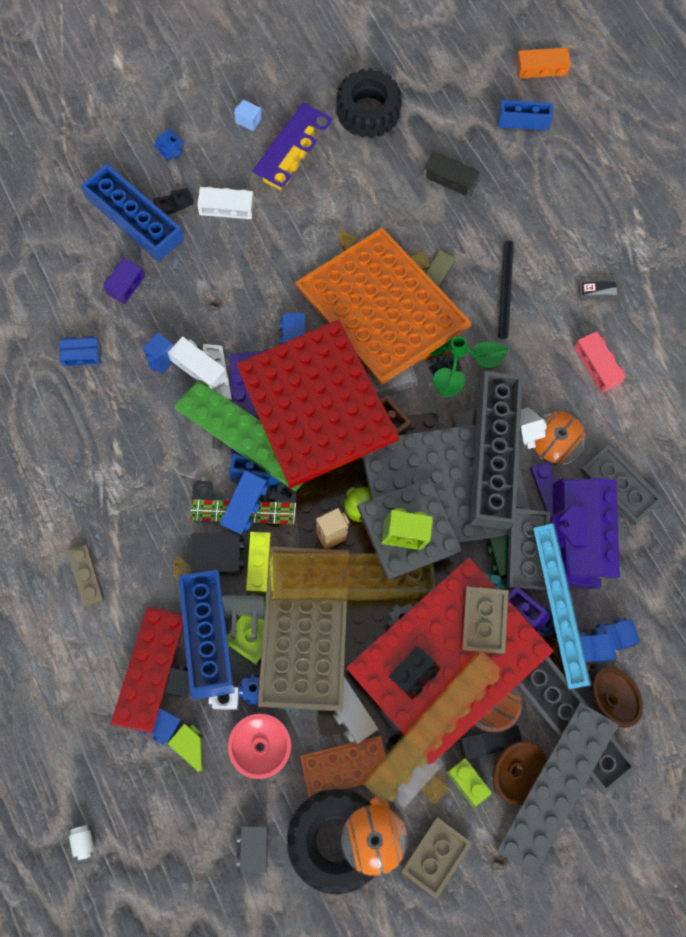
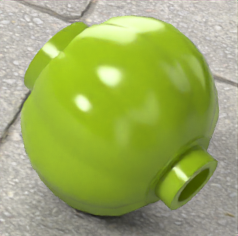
[344,487,371,522]

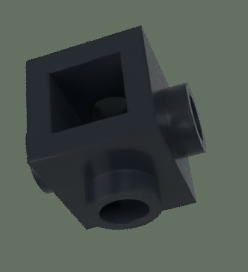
[428,354,462,377]

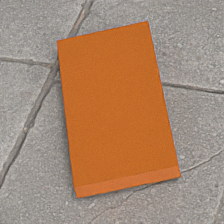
[300,736,391,797]

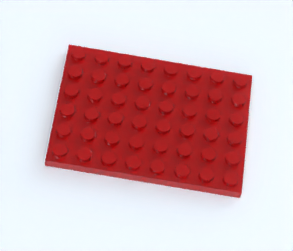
[236,319,400,488]
[346,558,554,765]

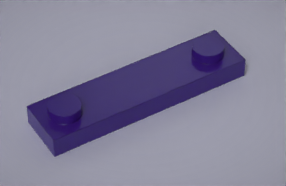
[530,462,556,518]

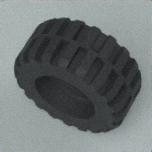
[336,68,402,138]

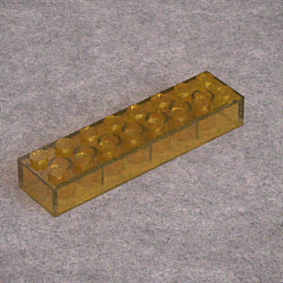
[270,553,436,601]
[364,651,502,803]

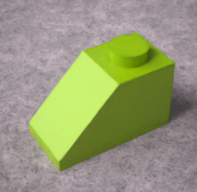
[167,724,204,772]

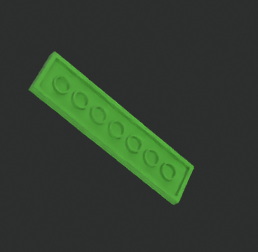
[174,380,303,492]

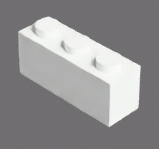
[197,187,254,219]
[168,337,227,390]

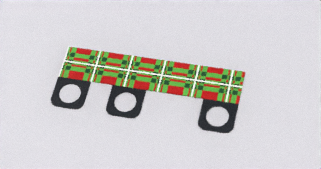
[190,481,297,524]

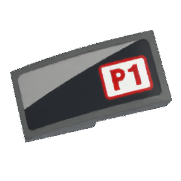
[580,280,619,301]

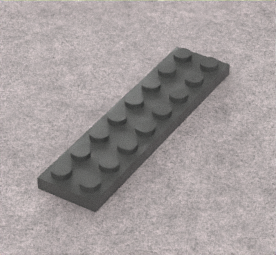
[497,702,619,875]

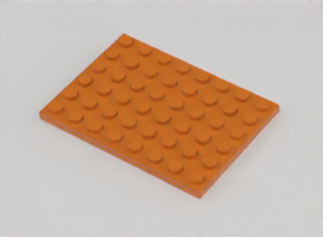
[295,228,471,386]

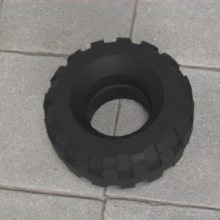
[287,789,383,895]

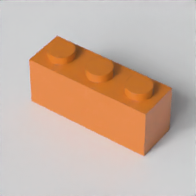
[515,47,571,79]

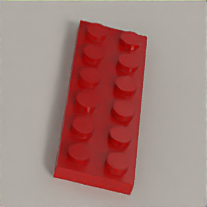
[111,607,184,734]

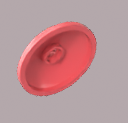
[228,714,291,779]

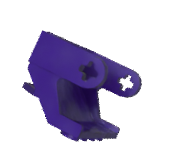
[550,478,620,589]

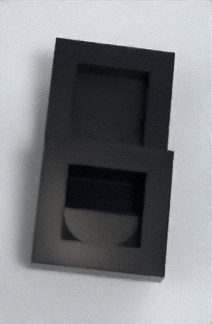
[153,188,194,215]

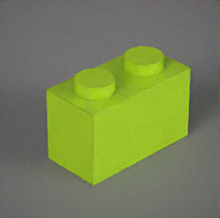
[446,758,492,807]

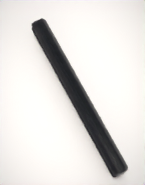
[498,240,514,339]

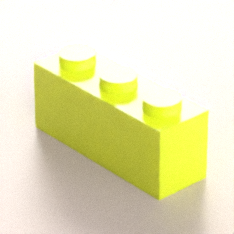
[246,532,271,596]

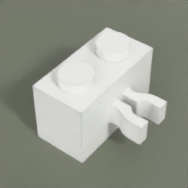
[519,407,547,449]

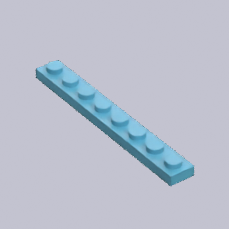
[533,523,591,689]

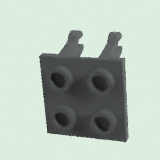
[222,594,265,640]

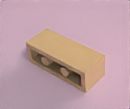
[316,508,349,549]

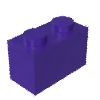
[103,258,145,304]
[508,586,550,633]

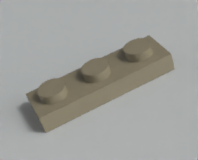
[67,545,104,607]

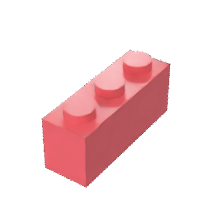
[574,332,626,393]

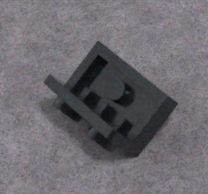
[389,646,440,699]

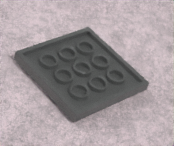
[357,478,462,581]

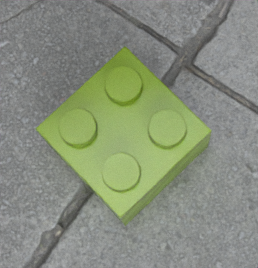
[381,508,433,550]

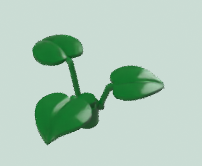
[430,336,509,397]

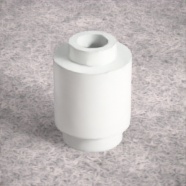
[69,825,95,860]

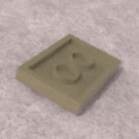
[462,587,509,654]
[401,817,472,899]

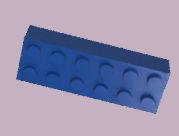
[81,164,184,262]
[178,570,235,700]

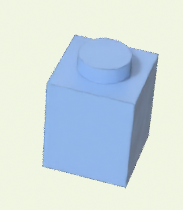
[234,100,262,131]

